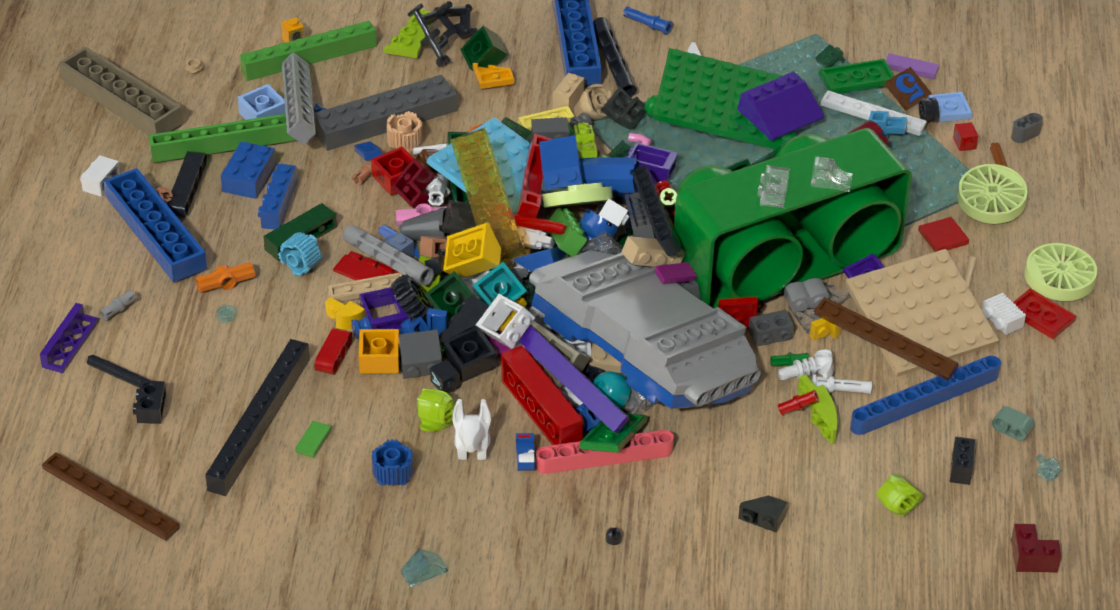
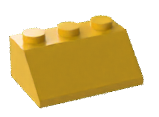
[443,223,501,278]

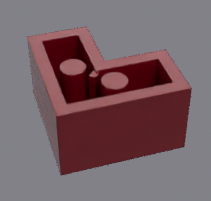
[391,158,436,209]
[1011,524,1061,573]

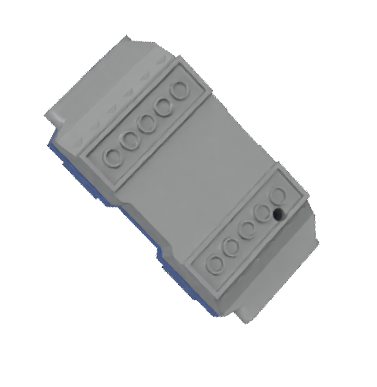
[529,250,761,409]

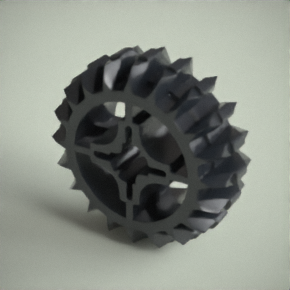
[391,275,433,322]

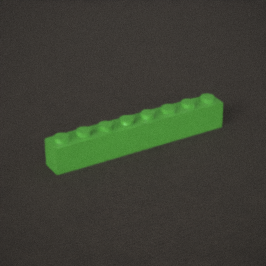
[240,20,377,81]
[148,114,296,163]

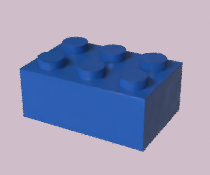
[221,141,276,199]

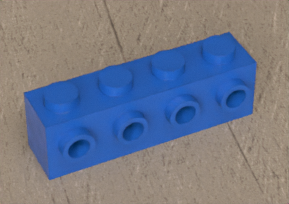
[258,163,297,230]

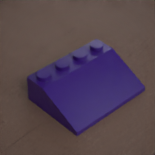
[737,71,824,141]

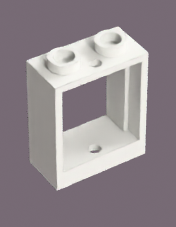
[476,294,535,349]

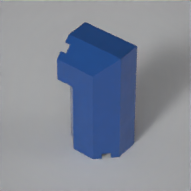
[580,158,640,197]

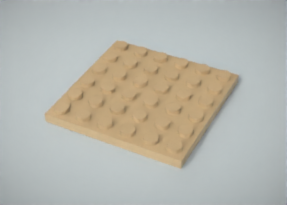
[844,249,999,377]

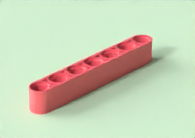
[536,430,674,474]

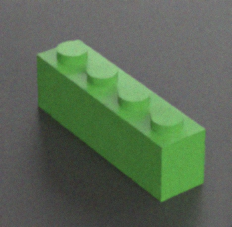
[549,207,587,256]

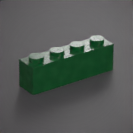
[263,203,337,261]

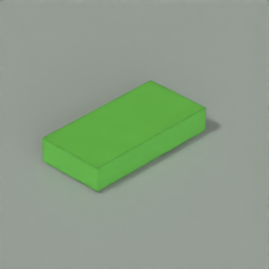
[295,421,331,458]

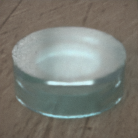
[217,305,236,323]

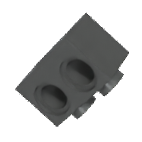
[748,310,794,347]

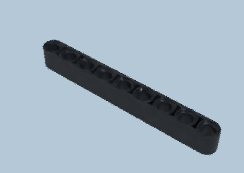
[632,166,681,256]

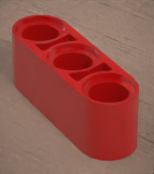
[314,327,353,375]

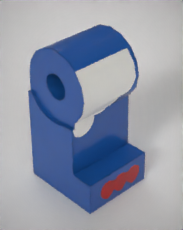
[516,433,535,471]

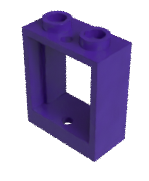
[625,142,678,182]
[359,287,409,329]

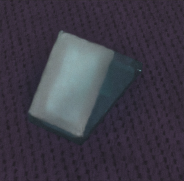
[401,548,448,587]

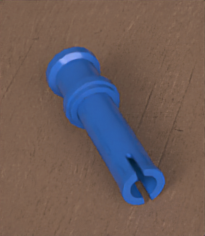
[623,6,673,35]

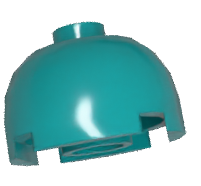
[592,371,630,408]

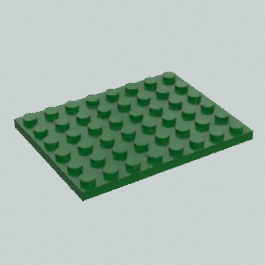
[652,48,796,150]

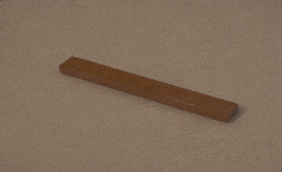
[814,297,959,381]
[42,452,180,541]

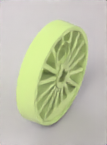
[957,164,1027,224]
[542,183,612,208]
[1024,243,1097,301]

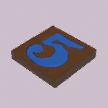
[884,67,932,111]

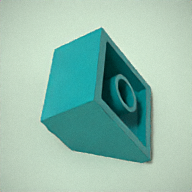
[473,262,527,314]

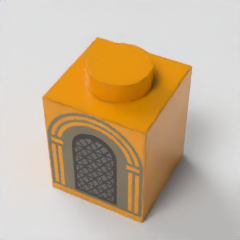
[281,17,305,43]

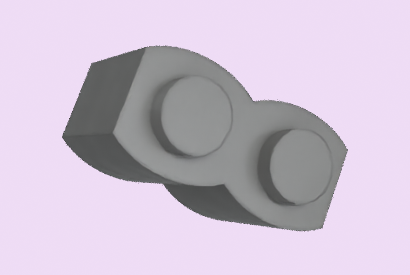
[784,278,829,312]

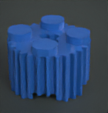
[372,439,413,486]

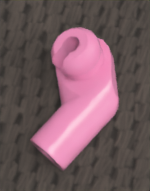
[628,133,652,146]

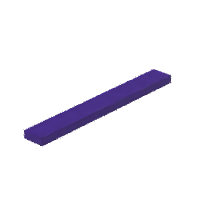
[518,325,629,434]

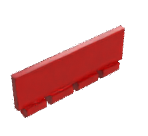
[333,251,399,281]

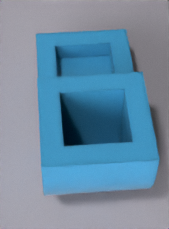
[868,111,908,139]

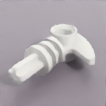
[778,349,834,380]

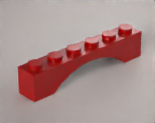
[517,134,552,218]

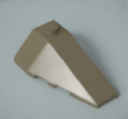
[530,320,590,387]

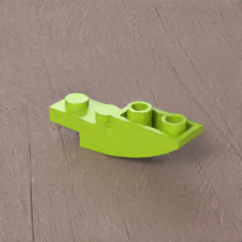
[574,123,597,158]
[797,374,838,445]

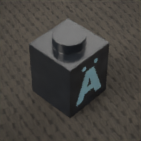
[430,360,460,393]

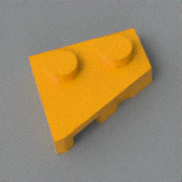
[473,63,514,89]

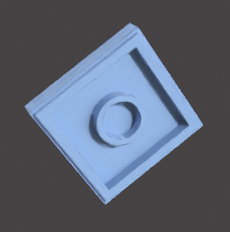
[928,92,972,122]

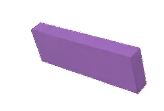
[886,53,939,79]

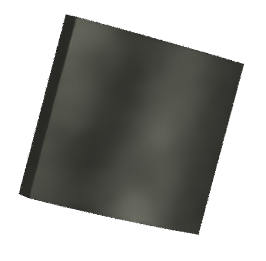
[600,87,646,130]

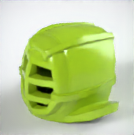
[417,388,456,432]
[876,473,923,517]

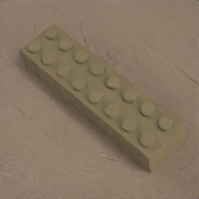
[59,47,183,135]

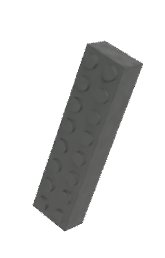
[314,75,457,151]

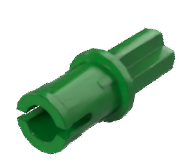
[770,352,809,366]

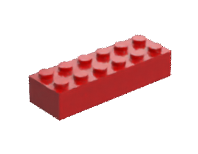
[501,345,584,445]

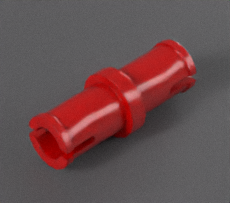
[778,390,819,416]

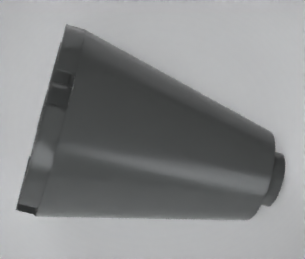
[399,208,453,241]

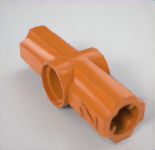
[195,262,255,293]

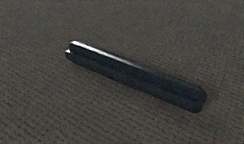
[87,355,151,388]

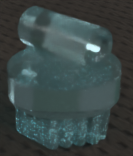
[1036,454,1062,482]

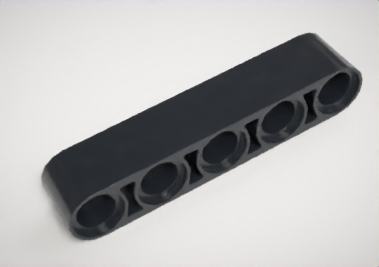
[167,151,207,217]

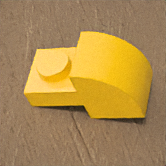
[325,297,365,330]
[809,318,843,341]

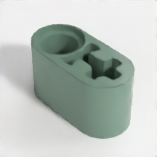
[992,406,1035,441]

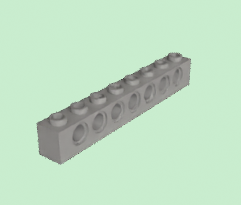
[282,52,316,145]

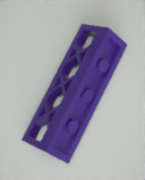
[40,303,99,373]

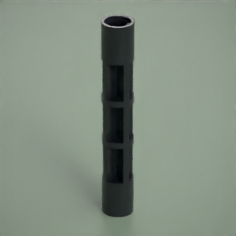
[593,17,637,97]

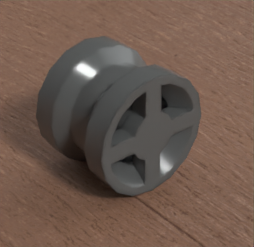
[570,112,592,130]

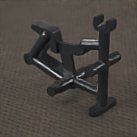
[407,1,478,67]

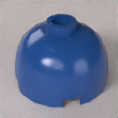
[581,209,619,244]

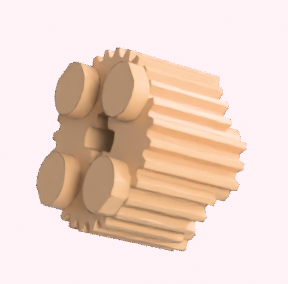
[387,111,423,153]

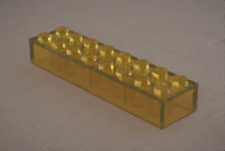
[451,128,526,264]

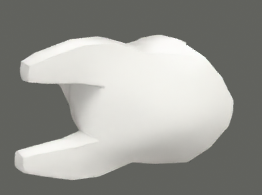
[452,399,491,460]

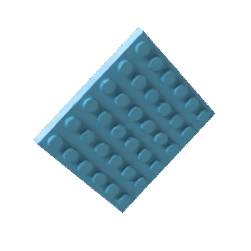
[426,117,547,214]

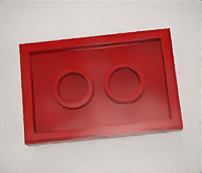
[1013,288,1077,340]

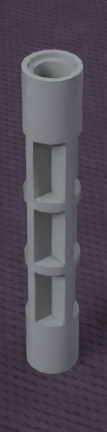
[343,225,434,286]

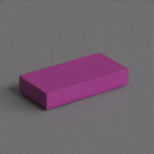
[654,262,697,284]

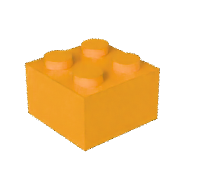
[358,329,399,374]

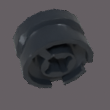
[919,97,939,122]

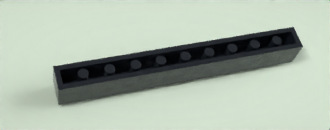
[205,339,310,496]

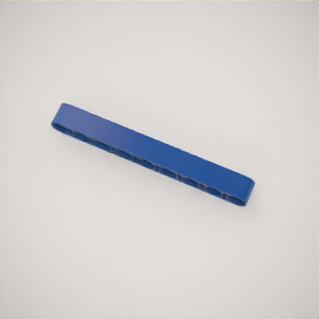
[850,355,1001,435]

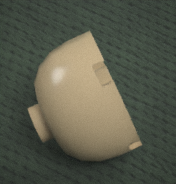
[579,84,612,120]

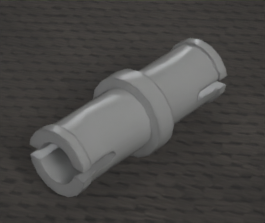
[99,290,137,321]

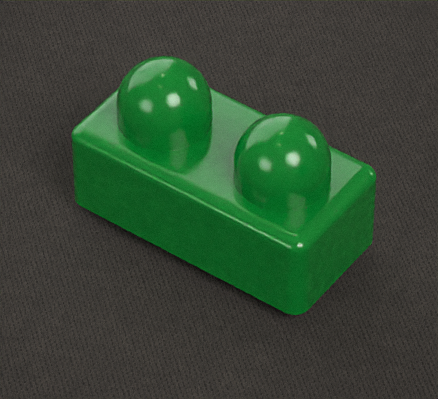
[674,128,912,309]

